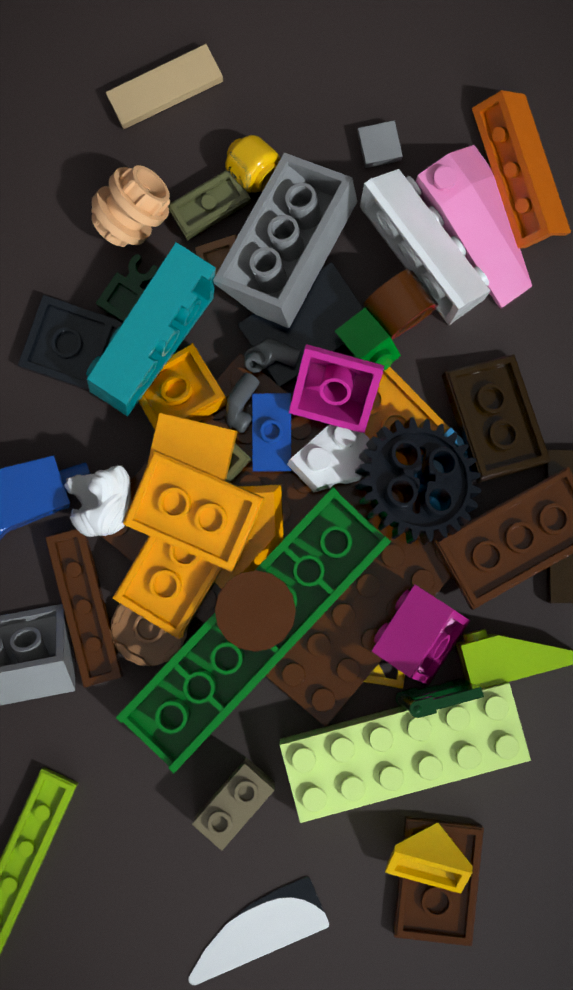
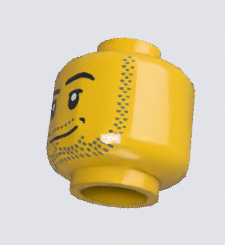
[225,135,281,193]

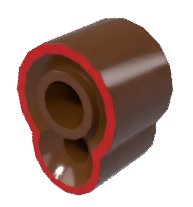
[363,269,439,340]

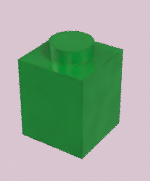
[335,308,401,371]

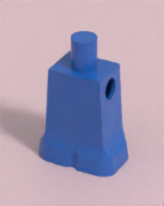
[0,455,90,540]

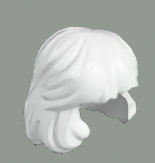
[64,465,132,537]

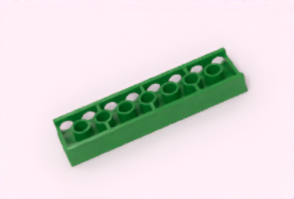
[116,487,391,773]

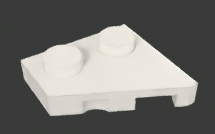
[287,424,370,492]

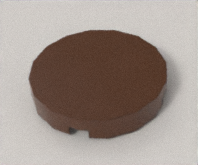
[215,570,296,652]

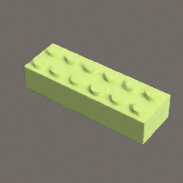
[280,682,531,823]

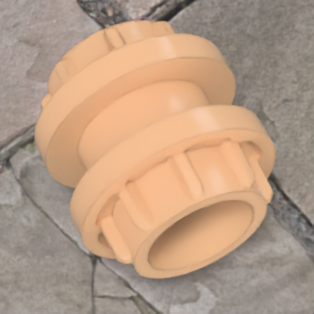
[91,165,170,247]

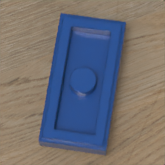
[252,393,292,472]

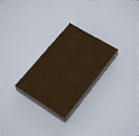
[441,354,551,483]

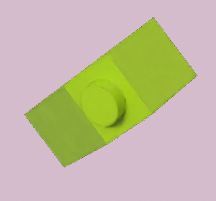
[456,629,573,689]

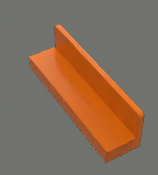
[472,90,571,249]

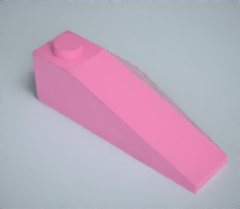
[415,145,532,309]

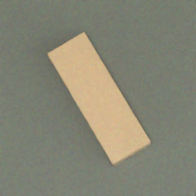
[106,44,223,130]

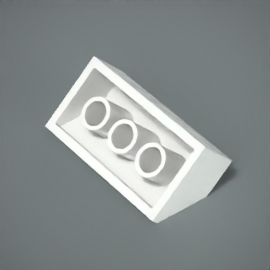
[360,169,490,326]

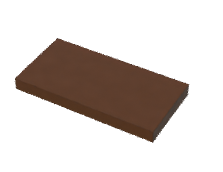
[433,467,573,610]

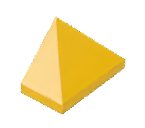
[385,823,473,894]

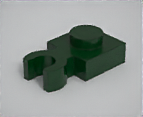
[96,254,158,323]

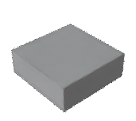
[357,120,403,168]

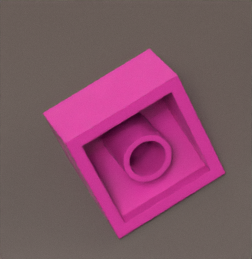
[289,344,384,433]
[372,585,470,685]

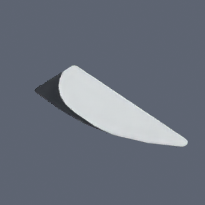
[188,877,329,985]

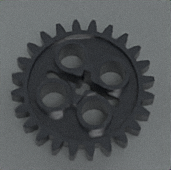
[355,417,481,545]

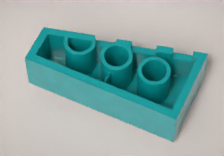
[86,242,216,417]

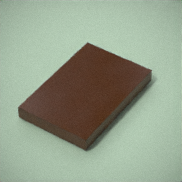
[393,816,484,946]

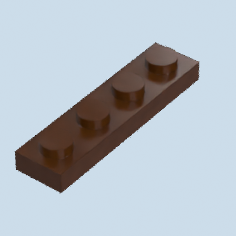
[45,529,123,687]

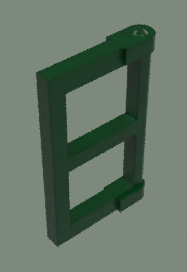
[395,678,484,718]

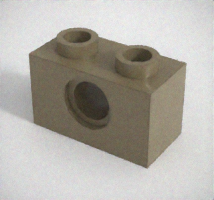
[192,757,275,851]

